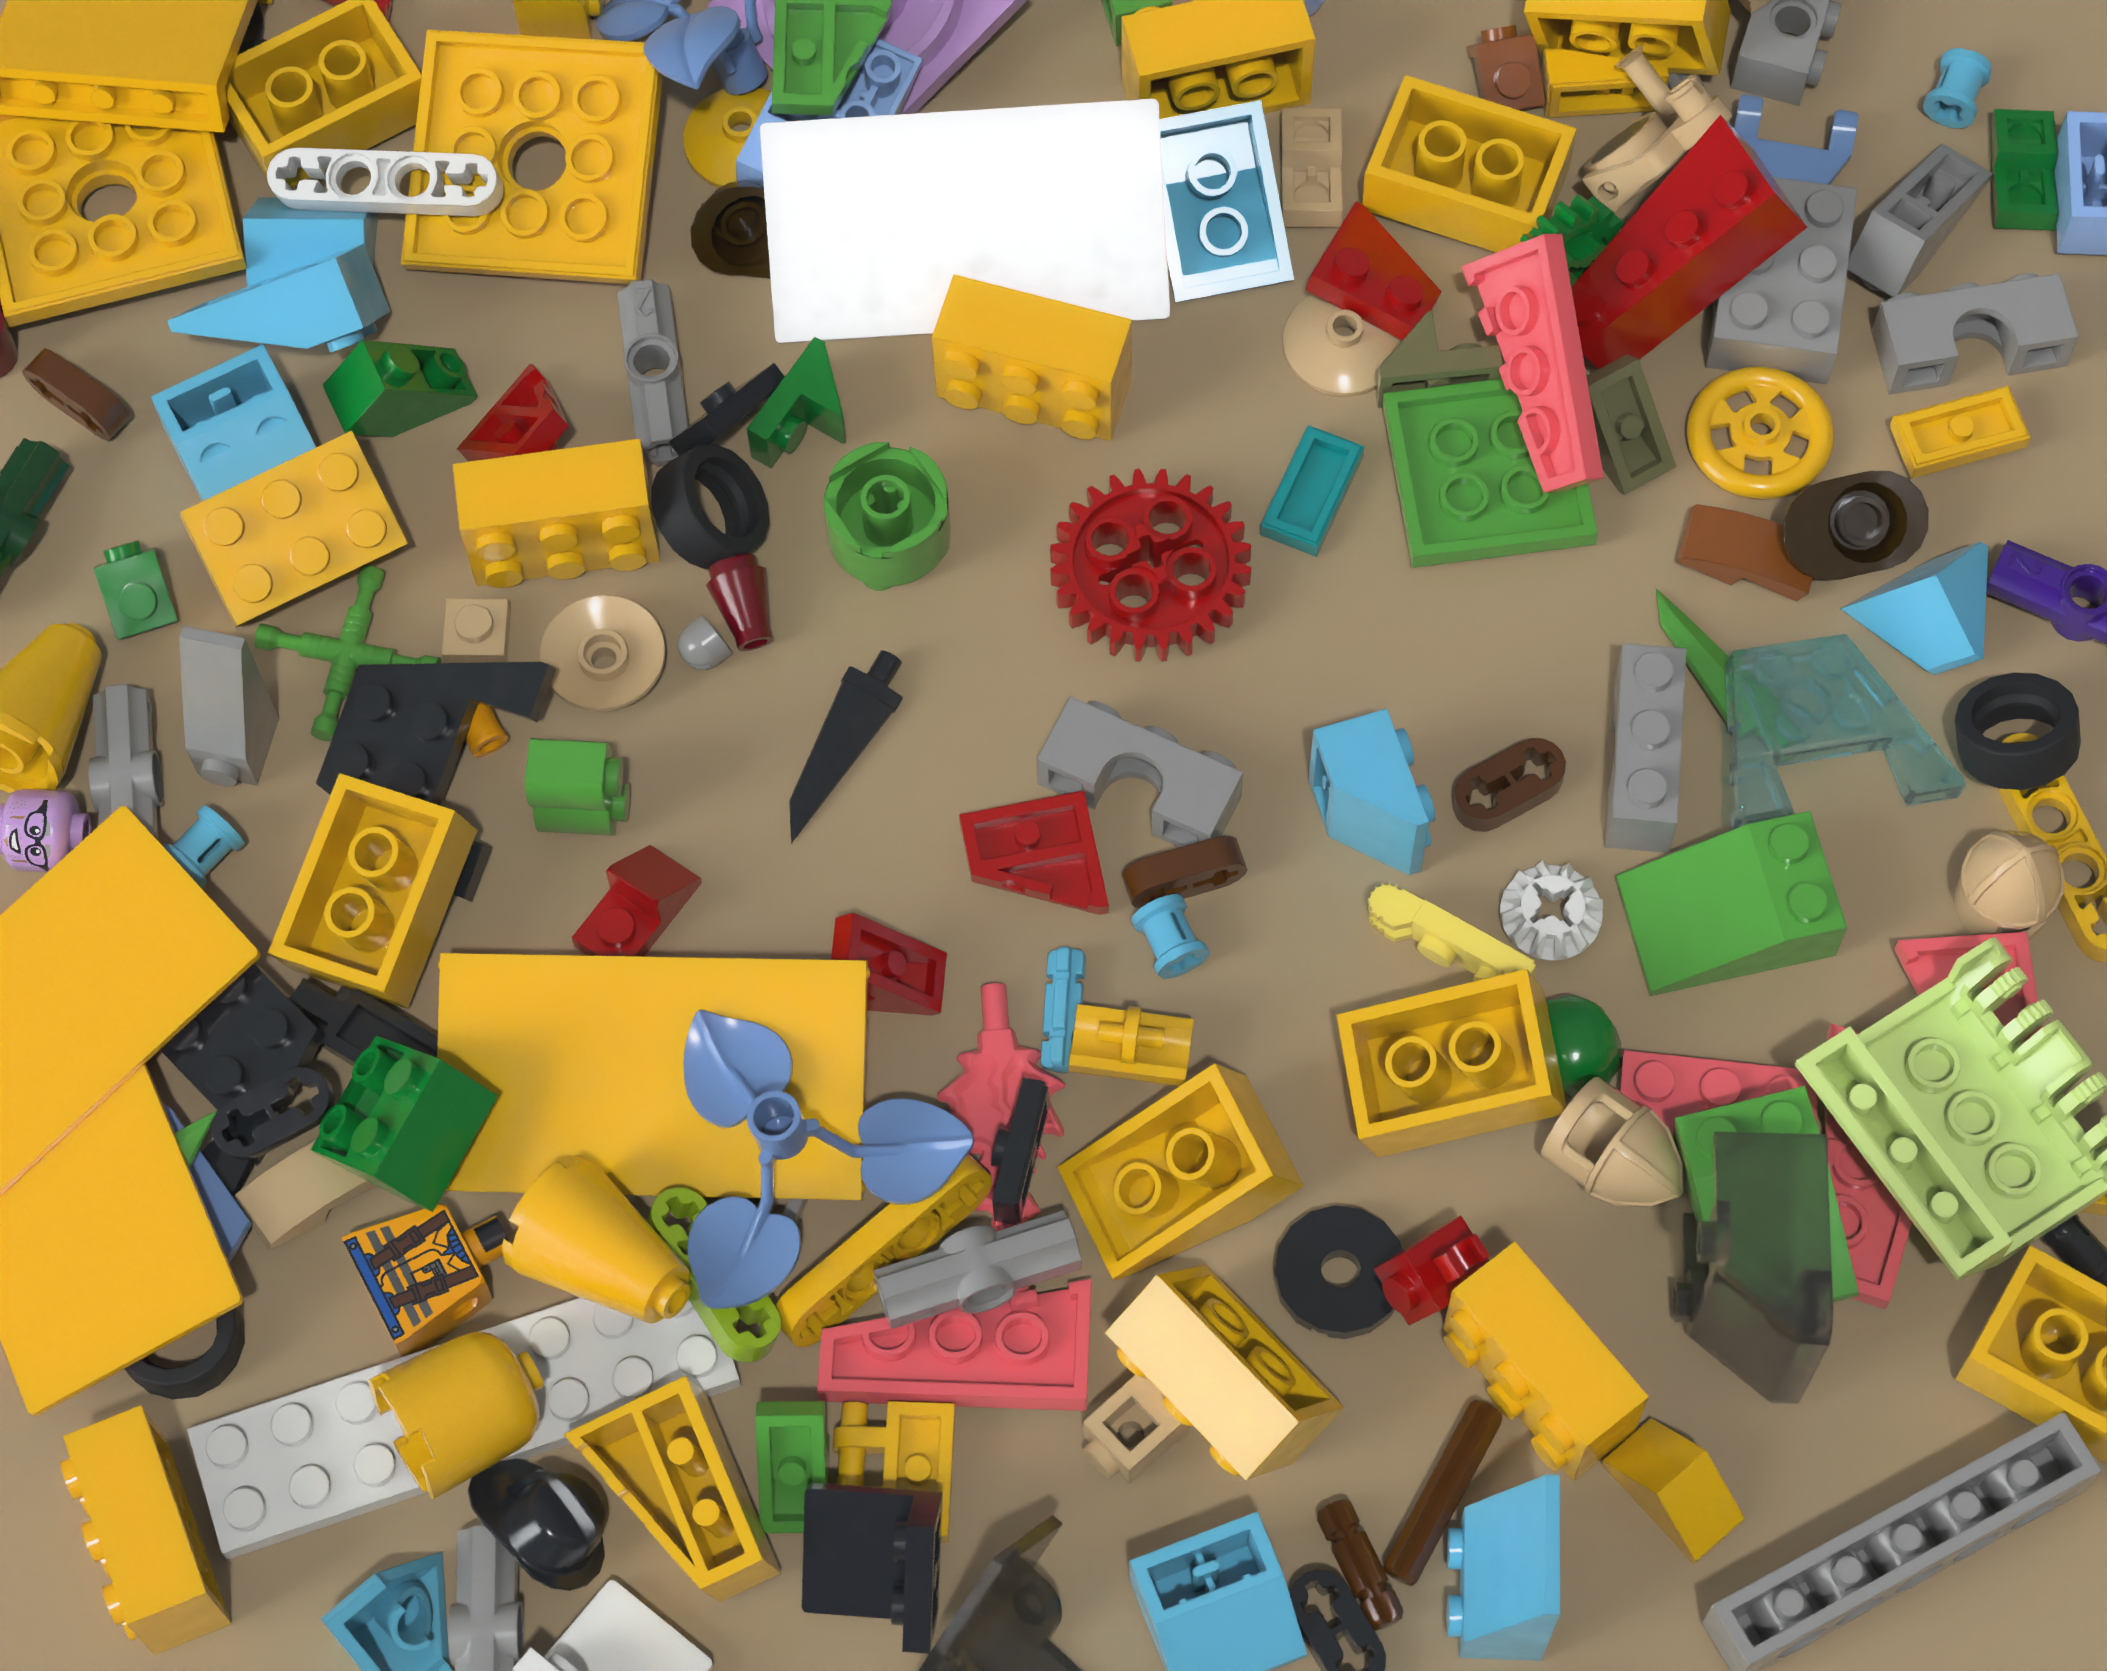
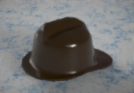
[690,180,771,279]
[1783,471,1929,580]

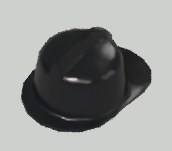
[467,1459,606,1591]

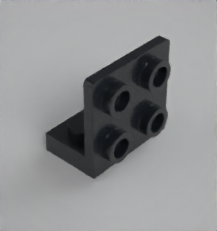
[802,1483,943,1654]

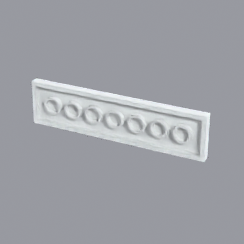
[187,1298,741,1560]

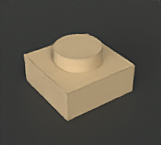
[441,598,511,663]

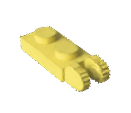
[1368,883,1536,981]

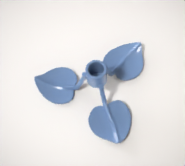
[596,0,768,95]
[683,1010,974,1309]

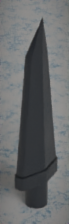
[789,650,903,844]

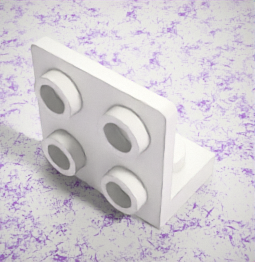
[513,1580,713,1671]

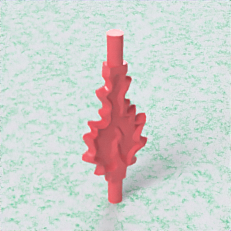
[937,983,1065,1292]

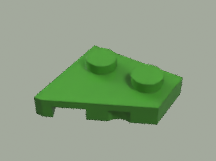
[772,0,892,116]

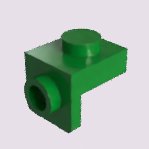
[93,540,178,640]

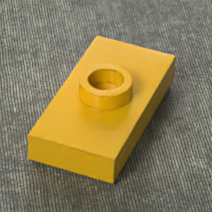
[1889,385,2031,479]

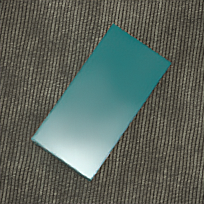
[1260,425,1365,557]

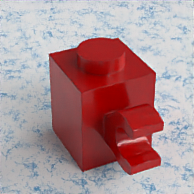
[1373,1215,1490,1326]

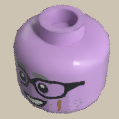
[0,789,92,872]

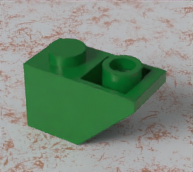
[322,340,478,437]

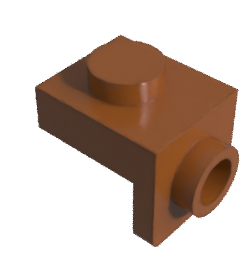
[1467,25,1546,110]

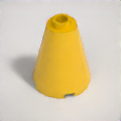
[0,623,102,793]
[502,1155,691,1324]

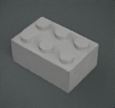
[1706,177,1858,384]

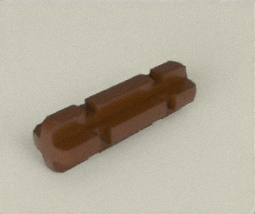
[1317,1499,1403,1631]

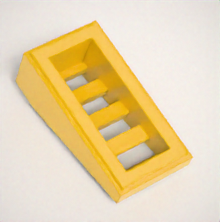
[1541,48,1669,118]

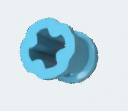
[1923,48,1992,128]
[163,805,245,888]
[1131,894,1210,979]

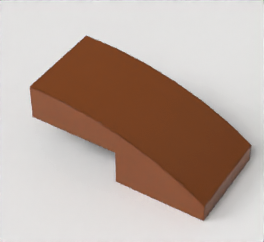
[1677,504,1813,602]

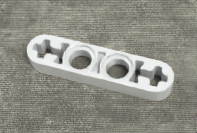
[267,148,504,216]

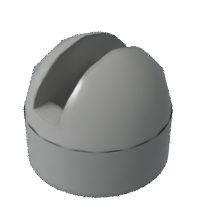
[678,614,732,670]

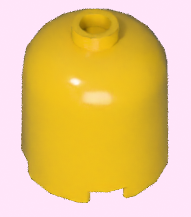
[369,1332,544,1500]

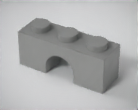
[1871,273,2079,395]
[1605,643,1687,853]
[1037,696,1243,847]

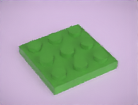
[1382,379,1598,568]

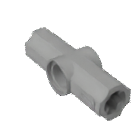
[617,279,688,466]
[88,684,163,840]
[873,1210,1082,1329]
[448,1525,524,1671]

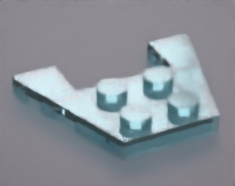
[1725,634,1966,830]

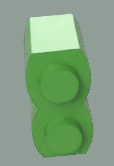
[525,738,630,836]

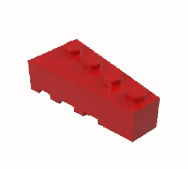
[1571,115,1808,369]

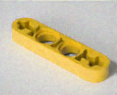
[1997,733,2107,963]
[775,1154,992,1347]

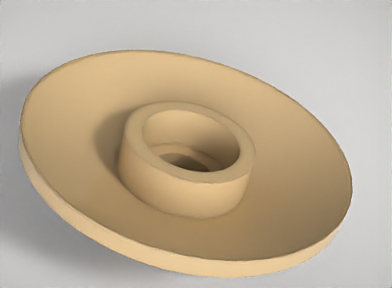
[1283,294,1403,397]
[539,595,665,712]

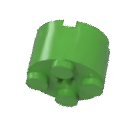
[824,442,951,591]

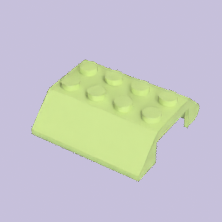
[1794,937,2107,1281]

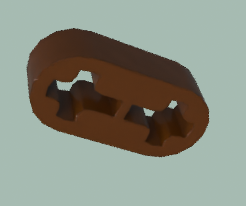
[22,348,130,441]
[1453,738,1566,832]
[1122,836,1248,909]

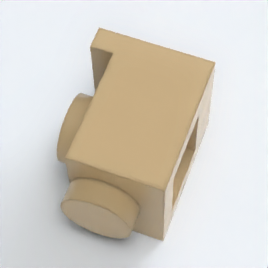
[1082,1375,1188,1484]

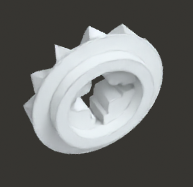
[1500,860,1603,961]

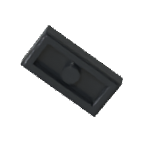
[669,362,785,456]
[991,1077,1049,1225]

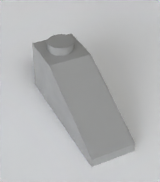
[1848,144,1993,297]
[179,626,279,787]

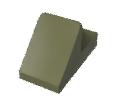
[1376,311,1503,408]
[1587,354,1676,495]

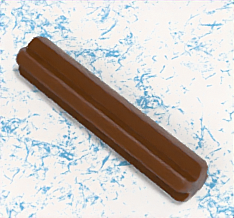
[1384,1400,1503,1586]

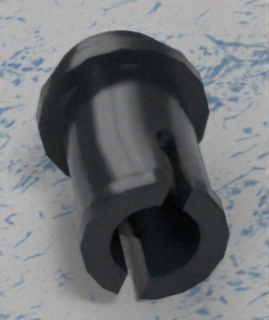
[2043,1214,2107,1287]

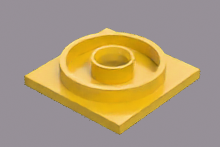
[401,29,663,284]
[0,115,247,327]

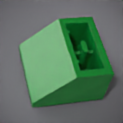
[311,1036,498,1212]

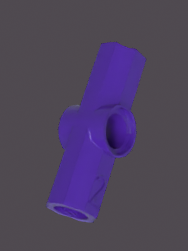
[1986,540,2107,644]

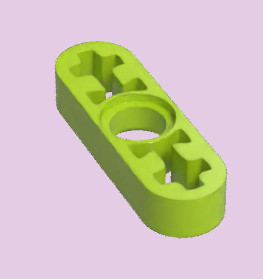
[647,1187,781,1363]

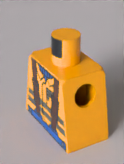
[341,1204,510,1357]

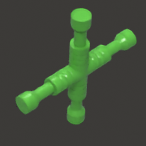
[255,565,441,741]

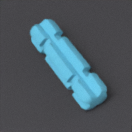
[1041,947,1086,1073]

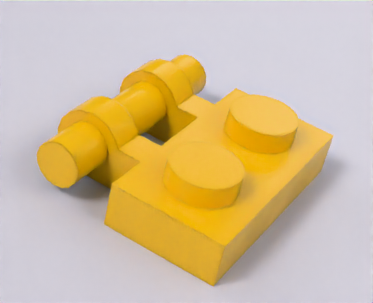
[832,1401,956,1543]

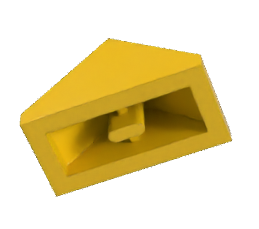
[1601,1418,1745,1564]

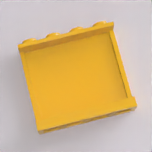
[0,0,273,133]

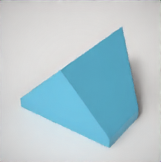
[1840,542,1988,675]
[321,1551,453,1671]

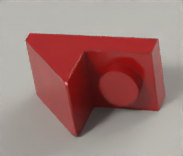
[571,845,702,957]
[831,913,947,1016]

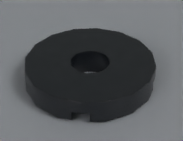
[1274,1205,1403,1339]

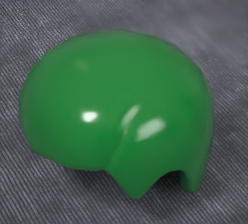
[1546,995,1621,1098]

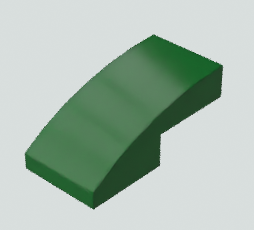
[1991,109,2059,231]

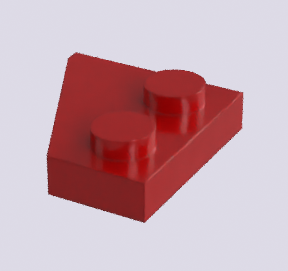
[456,364,569,462]
[959,791,1109,915]

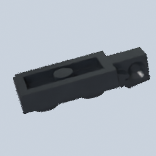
[291,978,438,1066]

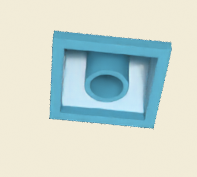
[242,197,378,286]

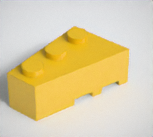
[563,1375,781,1602]

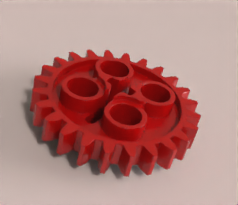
[1050,469,1252,662]

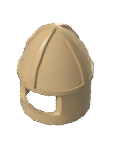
[1954,830,2064,941]
[1541,1077,1683,1207]

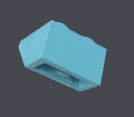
[1308,709,1435,875]
[1129,1511,1307,1671]

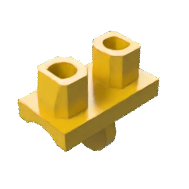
[1068,1004,1194,1086]

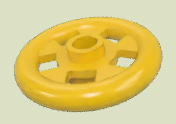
[1687,367,1834,499]

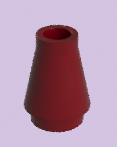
[706,554,774,651]

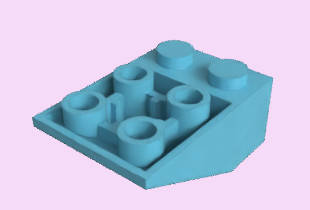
[151,344,316,501]

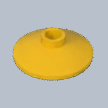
[683,87,771,188]

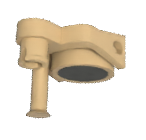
[1581,44,1732,212]

